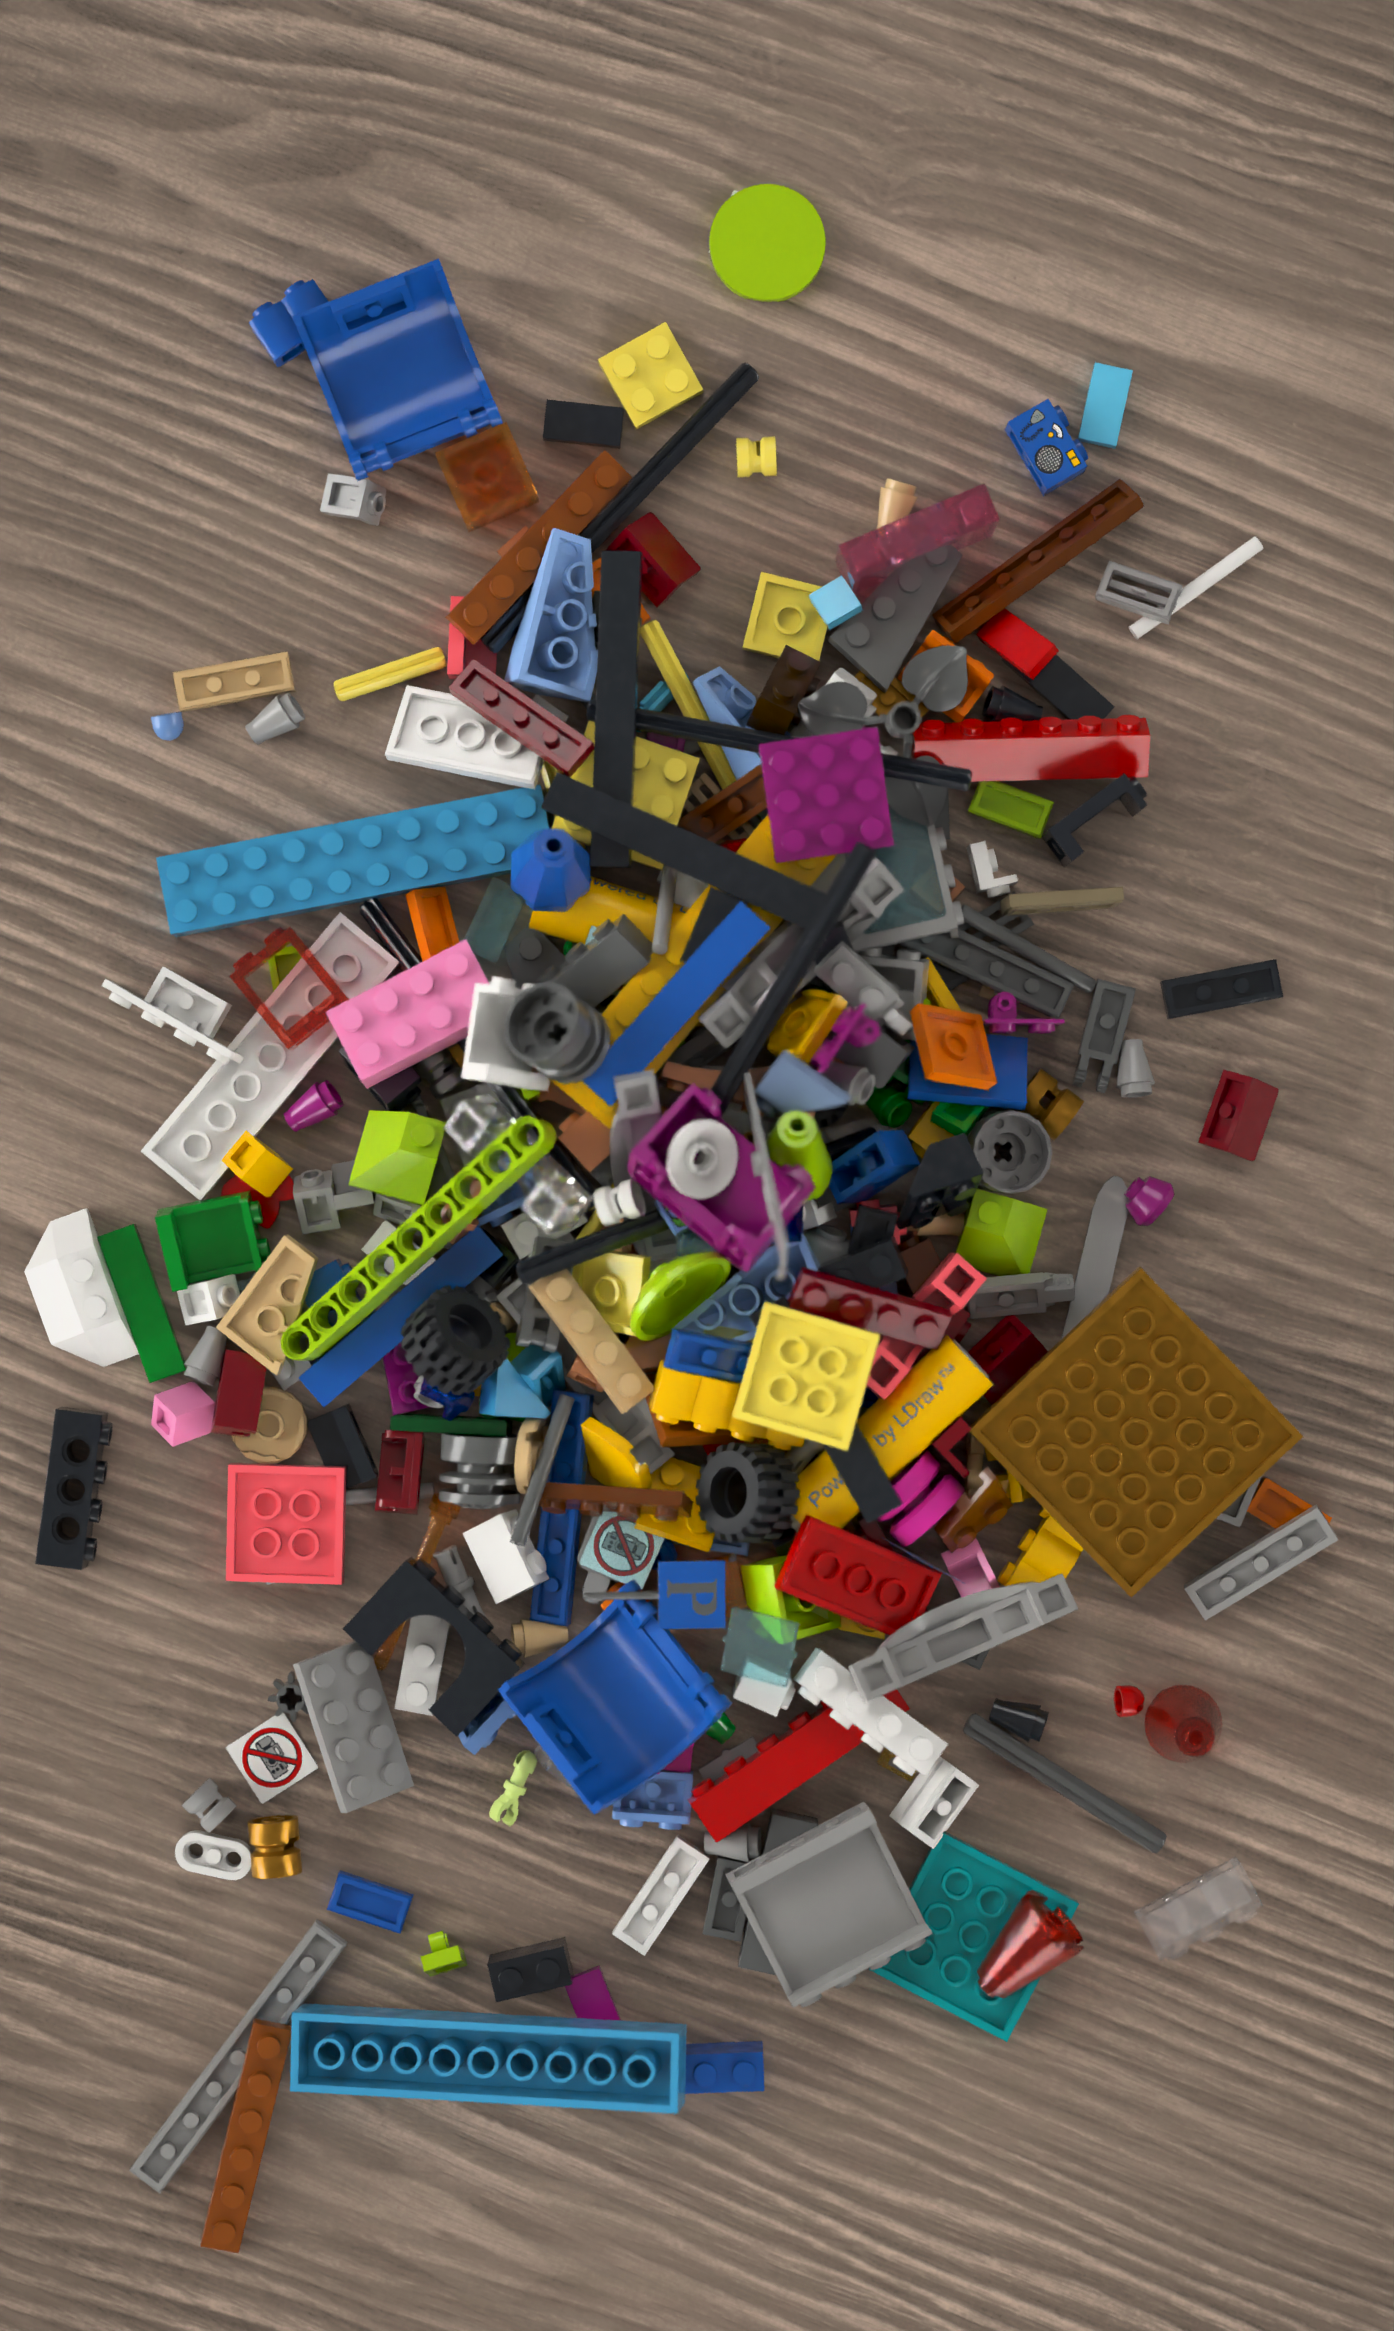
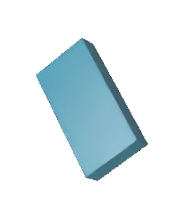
[1078,362,1133,449]

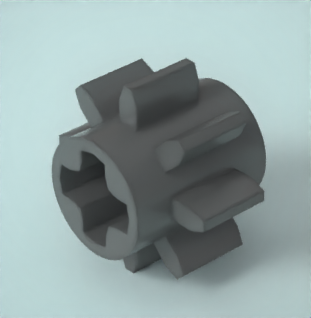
[268,1671,309,1722]

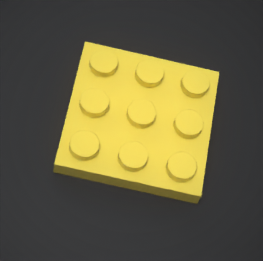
[552,720,700,871]
[732,1301,881,1450]

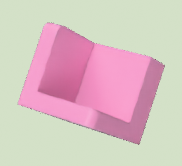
[151,1382,215,1447]
[941,1538,999,1597]

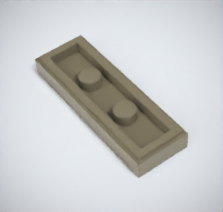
[1000,887,1124,916]

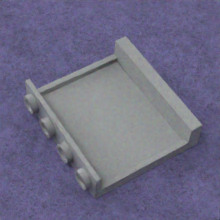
[725,1801,933,2008]

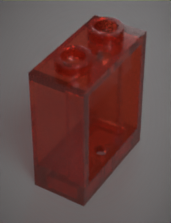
[229,927,350,1051]

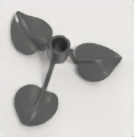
[798,645,968,827]

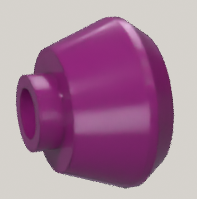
[1124,1176,1175,1226]

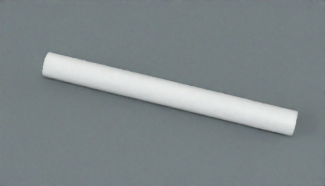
[1128,536,1263,640]

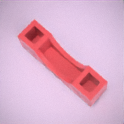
[866,1252,987,1400]

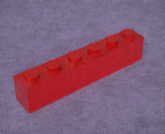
[912,715,1150,782]
[687,1689,910,1843]

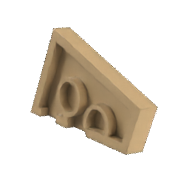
[216,1234,318,1376]

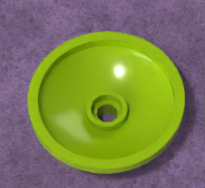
[630,1251,731,1341]

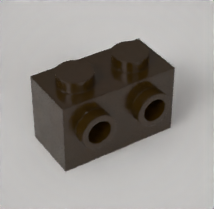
[746,645,821,735]

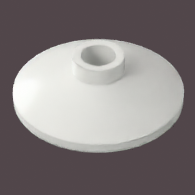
[667,1119,738,1199]

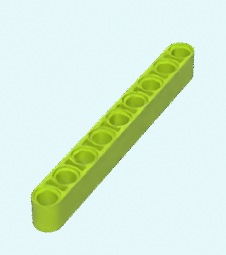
[281,1116,556,1361]

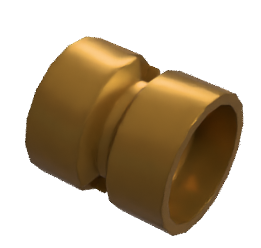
[1013,1068,1084,1140]
[248,1815,302,1879]

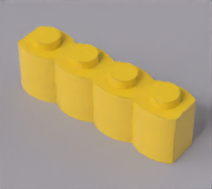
[648,1360,805,1450]
[997,1507,1083,1587]

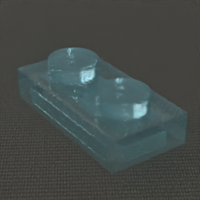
[463,876,526,964]

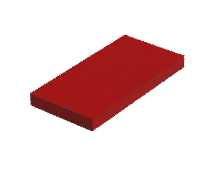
[774,1514,943,1636]

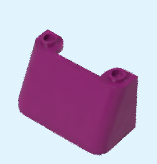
[627,1083,816,1272]

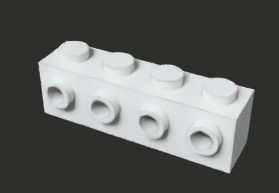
[793,1648,948,1776]

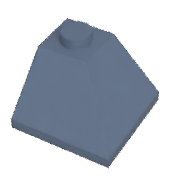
[754,1050,851,1118]

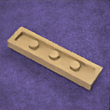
[528,1269,654,1414]

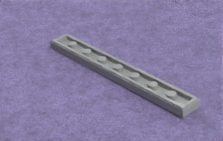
[129,1919,348,2193]

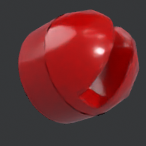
[1114,1685,1145,1717]

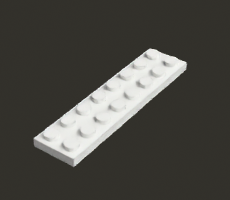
[141,912,399,1201]

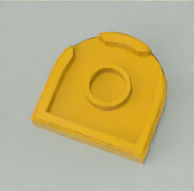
[767,989,848,1065]
[581,1417,652,1489]

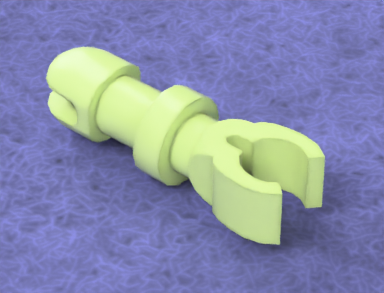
[489,1750,537,1826]

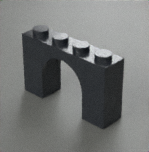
[343,1556,525,1737]

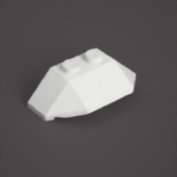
[24,1208,139,1367]

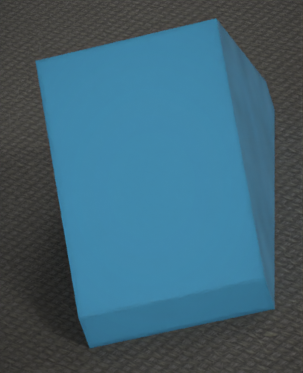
[510,1344,566,1408]
[479,1359,551,1418]

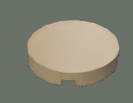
[231,1387,308,1464]
[514,1418,548,1494]

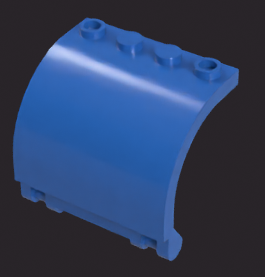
[292,259,503,481]
[498,1579,732,1815]

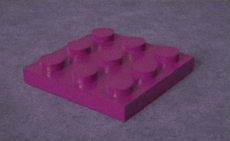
[758,727,894,863]

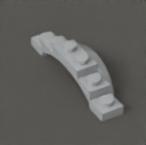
[698,858,904,1049]
[609,1070,686,1275]
[496,1278,675,1474]
[848,1573,1078,1703]

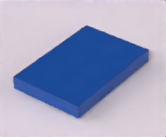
[907,1034,1028,1110]

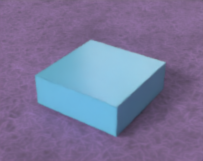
[809,575,863,630]

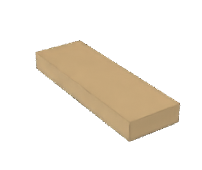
[173,652,296,712]

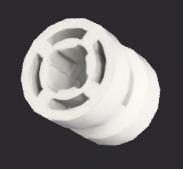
[594,1178,646,1227]

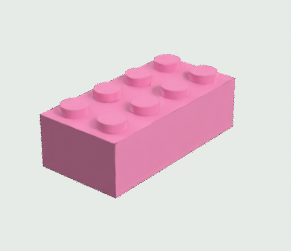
[326,940,489,1089]

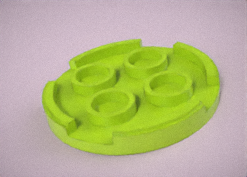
[709,184,826,302]

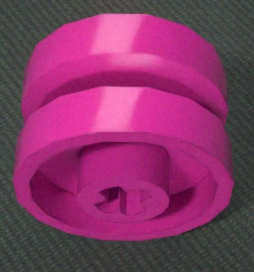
[876,1449,965,1548]

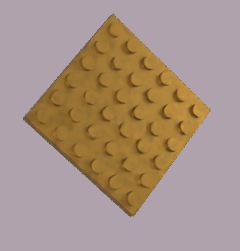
[970,1266,1304,1598]

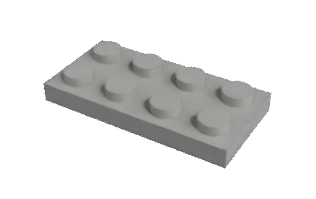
[293,1641,414,1813]

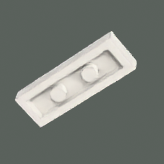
[394,1615,450,1716]
[612,1835,710,1956]

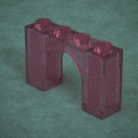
[835,483,1000,594]

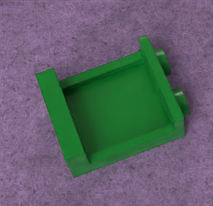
[155,1191,271,1292]

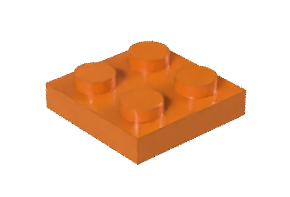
[910,1003,997,1090]

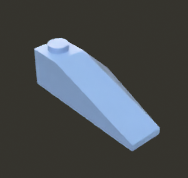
[504,528,598,702]
[693,666,791,820]
[672,1234,820,1342]

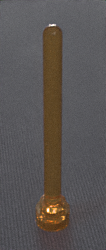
[374,1493,462,1671]

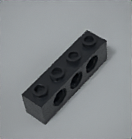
[35,1407,113,1570]

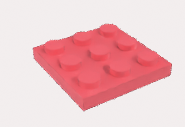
[226,1463,346,1585]

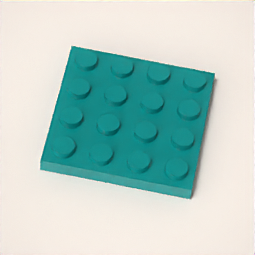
[869,1831,1079,2042]

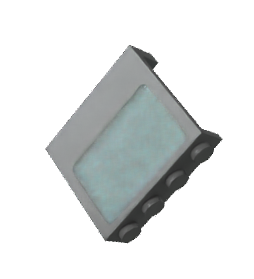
[811,807,964,952]

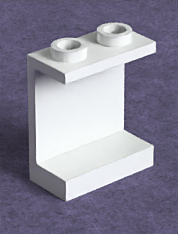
[461,977,550,1091]

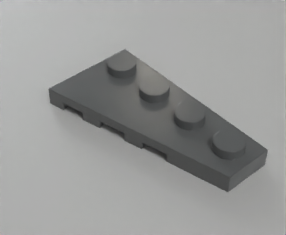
[828,529,962,694]

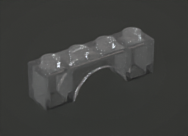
[443,1094,594,1234]

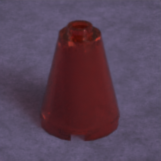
[1145,1685,1222,1763]
[977,1890,1084,1998]

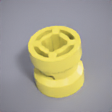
[736,436,777,478]

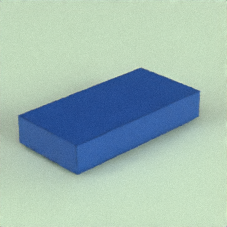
[327,1870,414,1934]

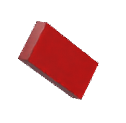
[976,608,1059,680]

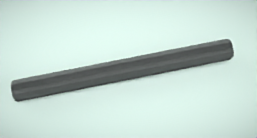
[963,1713,1167,1853]

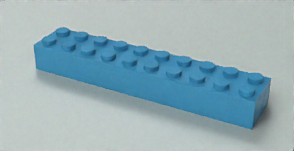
[156,784,550,937]
[290,2003,687,2114]

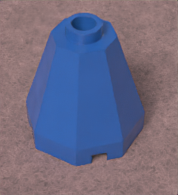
[511,829,590,912]

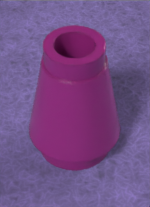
[283,1080,344,1132]

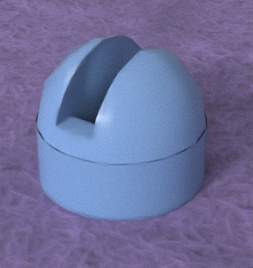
[151,712,184,741]

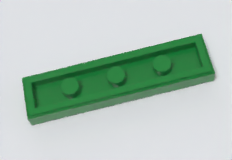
[97,1224,187,1383]

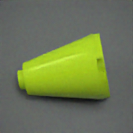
[765,1111,832,1205]

